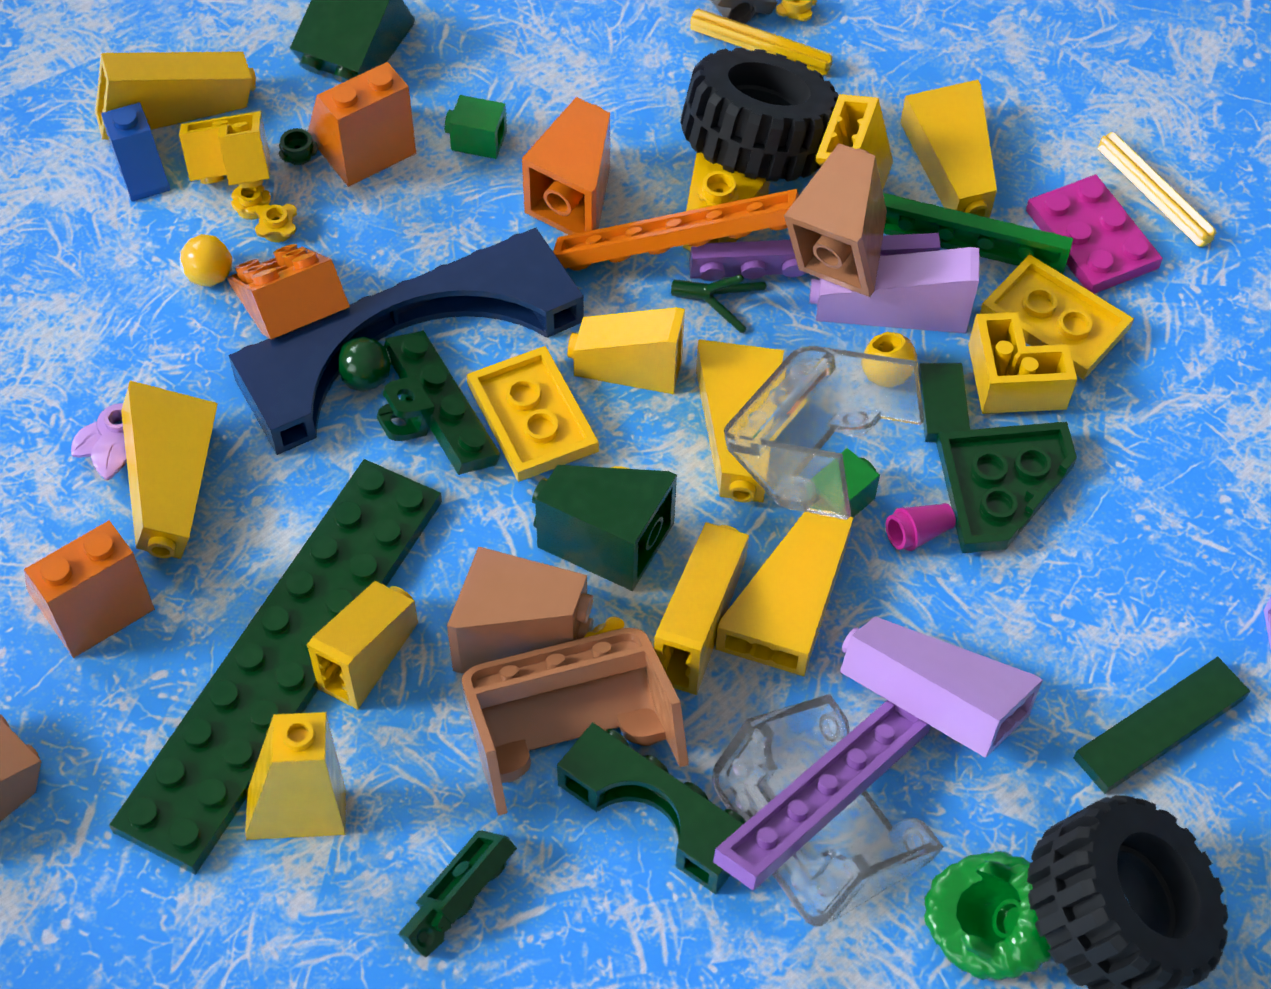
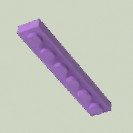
[689,233,941,281]
[713,700,931,891]

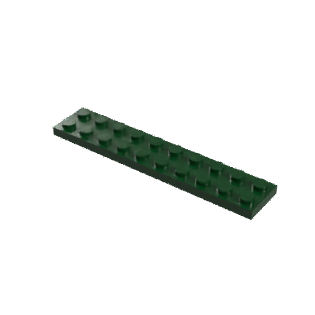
[109,459,442,875]

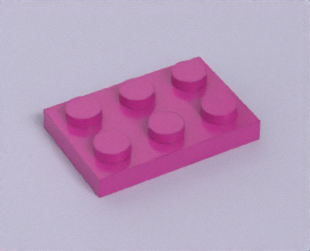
[1026,174,1163,294]

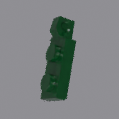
[398,830,517,957]

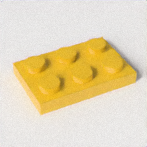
[980,254,1134,380]
[466,346,599,482]

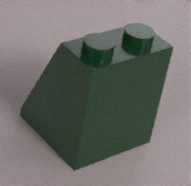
[290,0,415,83]
[532,465,677,591]

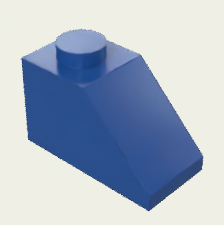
[101,102,170,202]

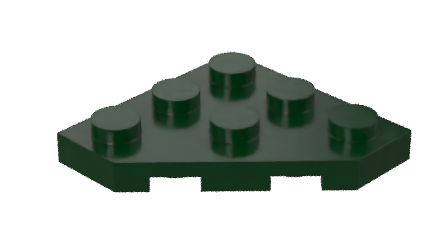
[936,421,1077,553]

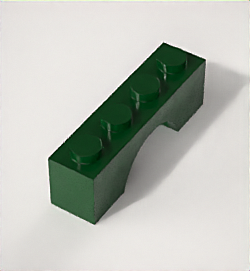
[557,722,746,894]

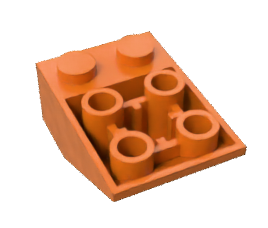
[227,244,350,339]

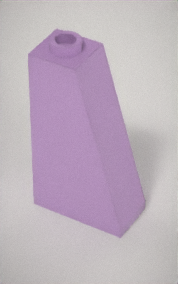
[809,247,979,334]
[840,617,1043,758]

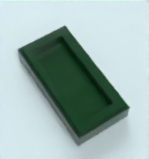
[918,363,970,442]

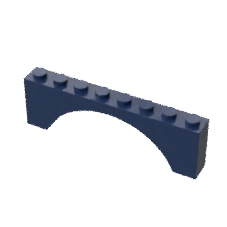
[229,227,584,455]

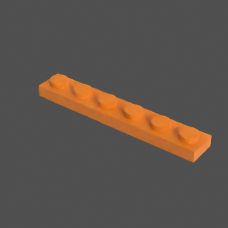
[553,189,799,270]

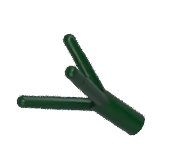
[671,274,767,333]

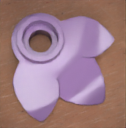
[71,403,127,481]

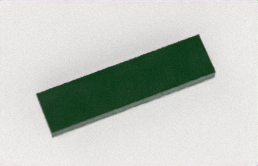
[1073,657,1250,794]

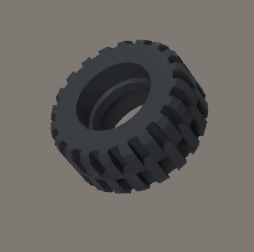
[680,48,838,182]
[1027,795,1228,989]

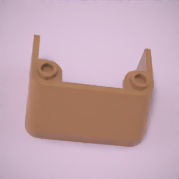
[462,628,689,816]

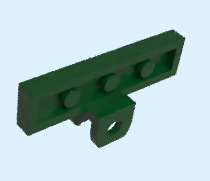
[377,330,500,475]

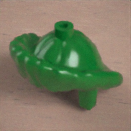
[924,851,1052,980]

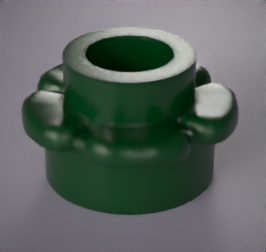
[279,128,318,165]

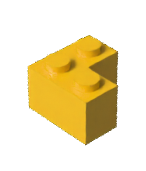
[179,111,271,188]
[968,312,1077,414]

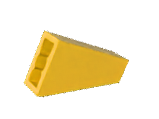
[95,51,256,140]
[900,79,997,218]
[696,339,784,503]
[121,381,218,559]
[715,505,853,676]
[654,522,749,695]
[245,712,346,840]

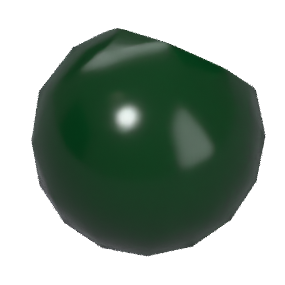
[339,337,391,392]

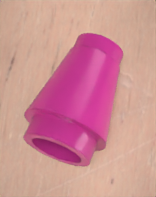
[886,503,956,551]

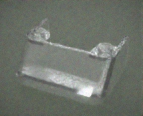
[724,346,924,520]

